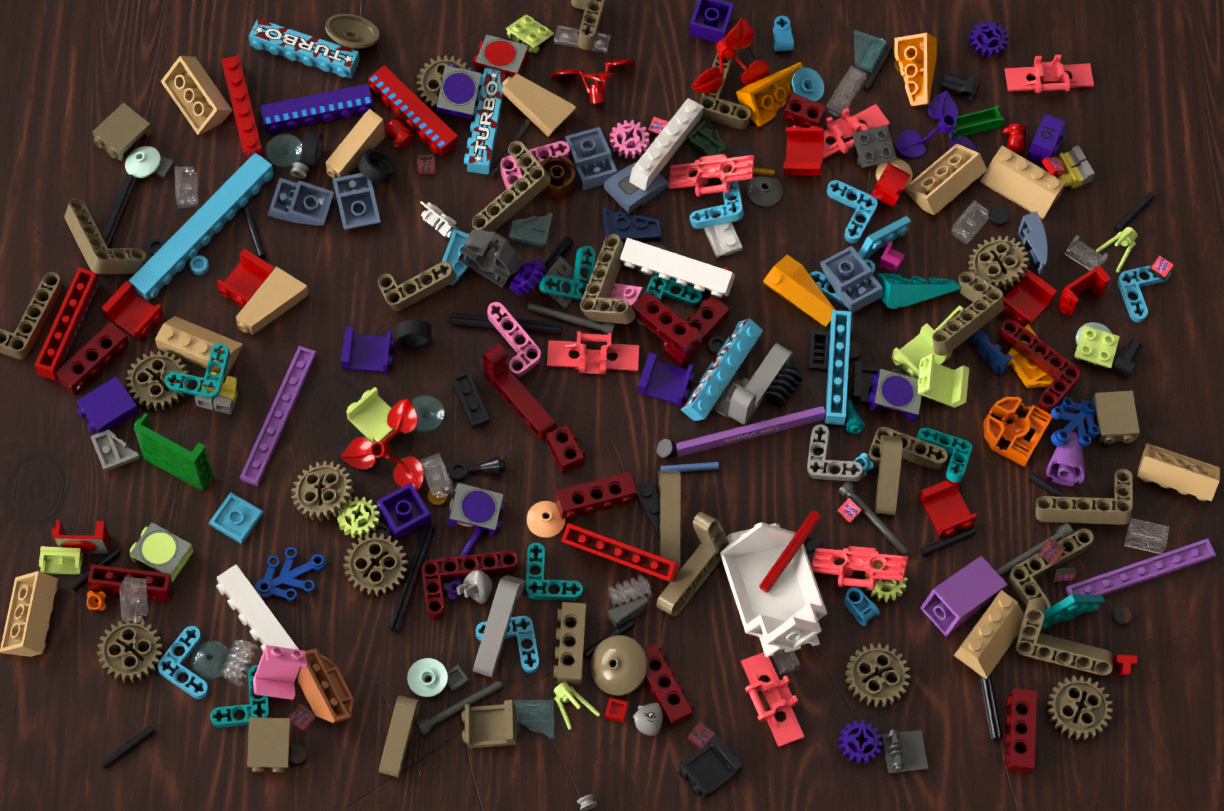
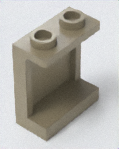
[92,103,152,161]
[1092,391,1140,444]
[462,700,517,749]
[247,718,292,772]

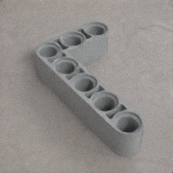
[728,343,793,425]
[473,575,526,678]

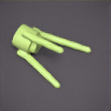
[1096,227,1137,273]
[554,682,600,730]

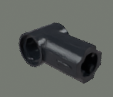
[941,73,980,101]
[1112,339,1144,378]

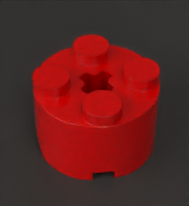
[871,163,911,207]

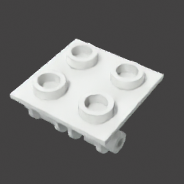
[420,201,460,238]

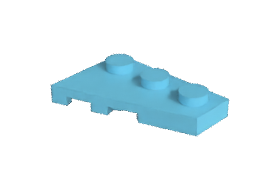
[858,216,911,260]
[436,229,469,286]

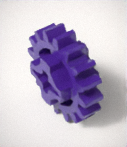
[969,20,1009,58]
[510,259,546,296]
[838,720,883,764]

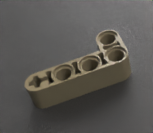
[571,0,605,50]
[378,262,456,311]
[868,427,948,470]
[875,435,903,515]
[379,695,421,778]

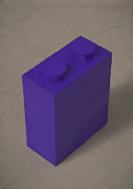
[77,377,139,434]

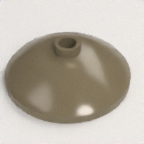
[325,14,379,49]
[590,635,648,696]

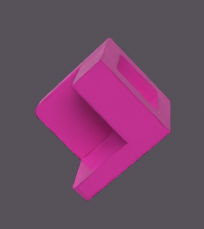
[879,241,904,274]

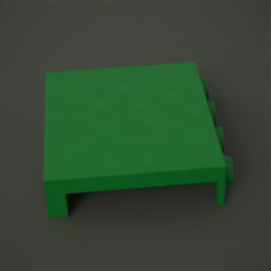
[134,413,213,491]

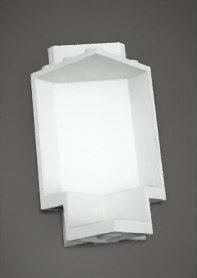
[720,522,827,657]

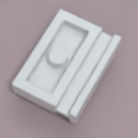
[704,222,742,258]

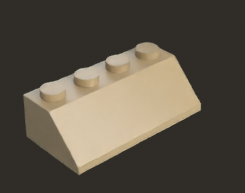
[161,56,232,135]
[904,144,987,215]
[980,145,1066,219]
[155,316,243,377]
[1137,443,1220,501]
[0,571,58,657]
[954,590,1024,679]

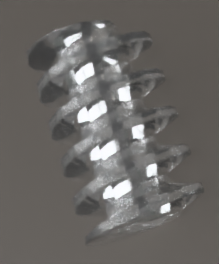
[608,575,652,608]
[220,640,258,686]

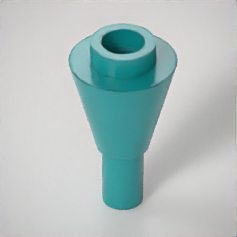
[846,400,865,434]

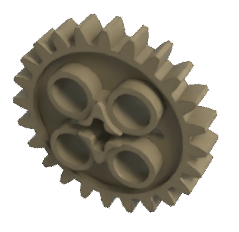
[416,55,472,110]
[968,236,1030,290]
[126,350,189,411]
[291,461,354,521]
[343,533,408,597]
[97,618,163,683]
[845,643,911,708]
[1047,676,1113,740]

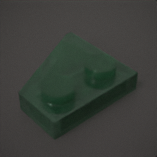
[685,117,726,156]

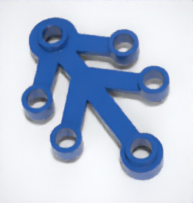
[1051,397,1100,447]
[255,547,326,602]

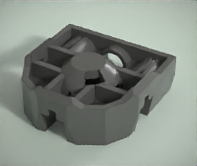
[458,229,521,288]

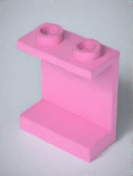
[253,645,307,700]

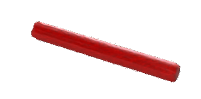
[759,510,821,593]

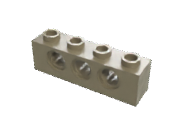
[554,602,586,686]

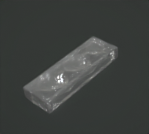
[554,25,611,53]
[826,66,867,118]

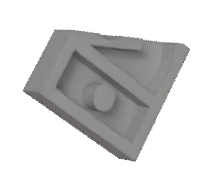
[90,429,140,472]

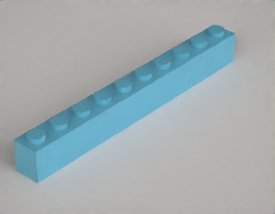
[129,153,274,301]

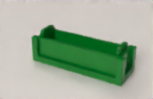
[948,105,1004,139]

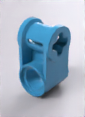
[773,16,794,52]
[844,587,880,626]

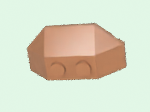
[298,648,354,723]

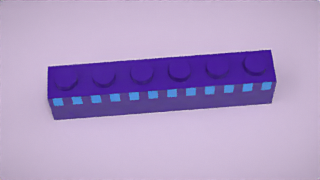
[260,84,374,133]

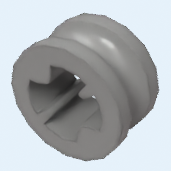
[290,162,309,179]
[577,794,597,811]

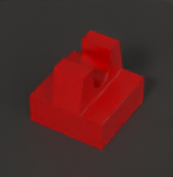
[1113,655,1137,675]

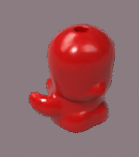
[385,118,414,148]
[1003,124,1027,154]

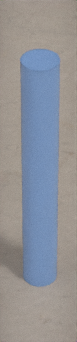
[660,462,719,472]

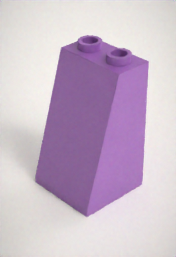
[920,556,1008,637]

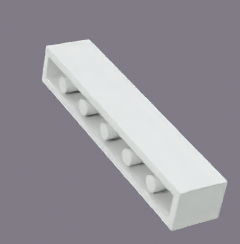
[629,98,704,191]
[620,238,735,298]
[216,565,299,652]

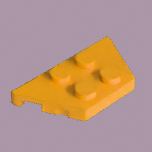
[1008,324,1059,388]

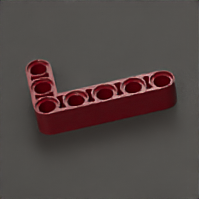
[999,319,1080,414]
[482,344,557,439]
[422,551,518,620]

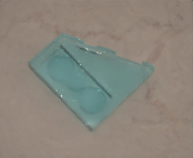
[854,30,887,72]
[509,213,553,247]
[513,700,554,739]

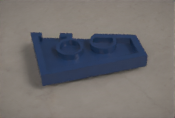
[602,207,661,242]
[967,329,1013,377]

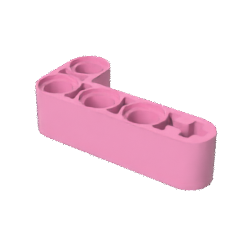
[501,141,570,189]
[487,302,541,378]

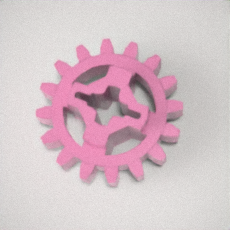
[610,120,649,159]

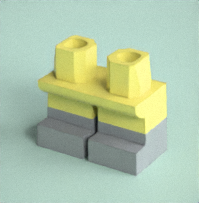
[1058,145,1095,189]
[195,372,238,415]

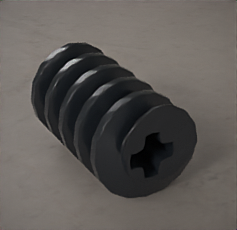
[764,364,803,406]

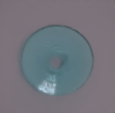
[266,134,302,167]
[411,395,444,432]
[190,641,231,679]

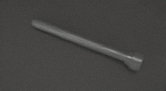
[527,303,616,338]
[838,481,908,555]
[995,523,1074,576]
[415,681,503,736]

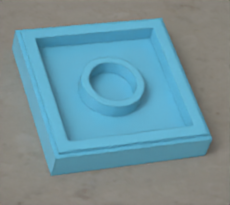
[209,492,264,545]

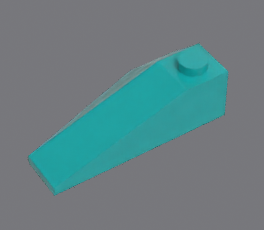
[877,273,960,309]

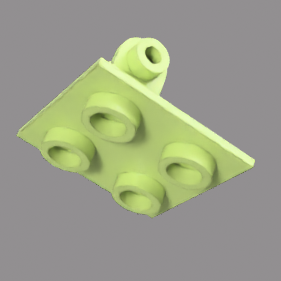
[506,15,554,54]
[1074,325,1120,368]

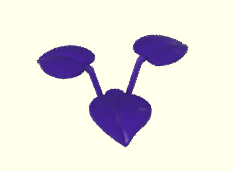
[894,91,977,158]

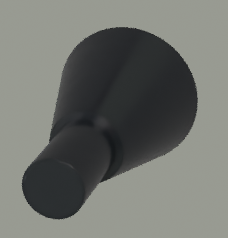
[469,456,505,475]

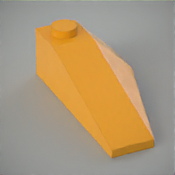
[895,33,937,107]
[736,63,803,126]
[763,255,835,327]

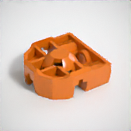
[983,397,1053,467]

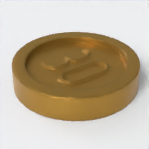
[428,487,447,506]

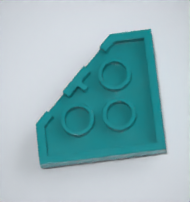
[1040,594,1105,631]

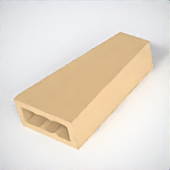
[501,73,576,137]
[326,109,385,178]
[236,266,308,335]

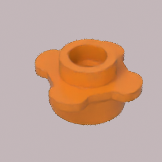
[87,590,106,611]

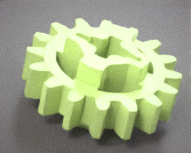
[337,497,380,538]
[864,563,907,603]

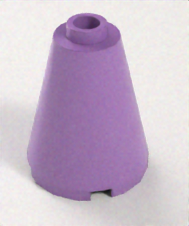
[1046,432,1085,486]

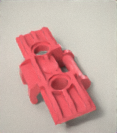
[1004,55,1094,93]
[823,104,890,159]
[668,154,755,197]
[547,331,639,374]
[811,546,908,590]
[741,652,804,748]

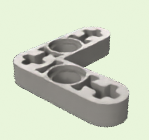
[807,424,864,481]

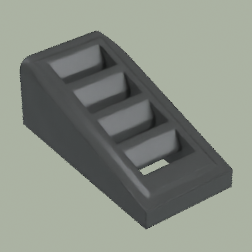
[607,597,648,629]

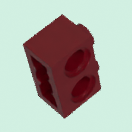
[783,93,826,128]
[546,425,585,474]

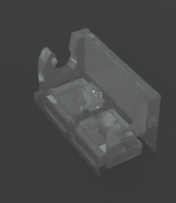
[175,166,198,208]
[951,200,989,245]
[1065,235,1108,271]
[712,374,749,418]
[420,453,455,498]
[1124,518,1169,554]
[120,577,148,622]
[771,649,800,677]

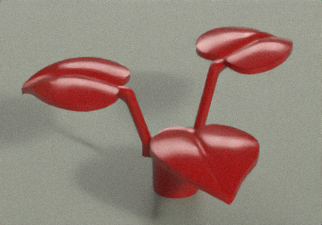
[691,18,769,94]
[550,59,635,103]
[340,399,424,490]

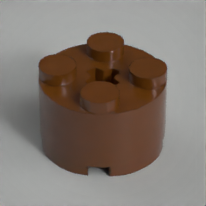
[538,155,576,200]

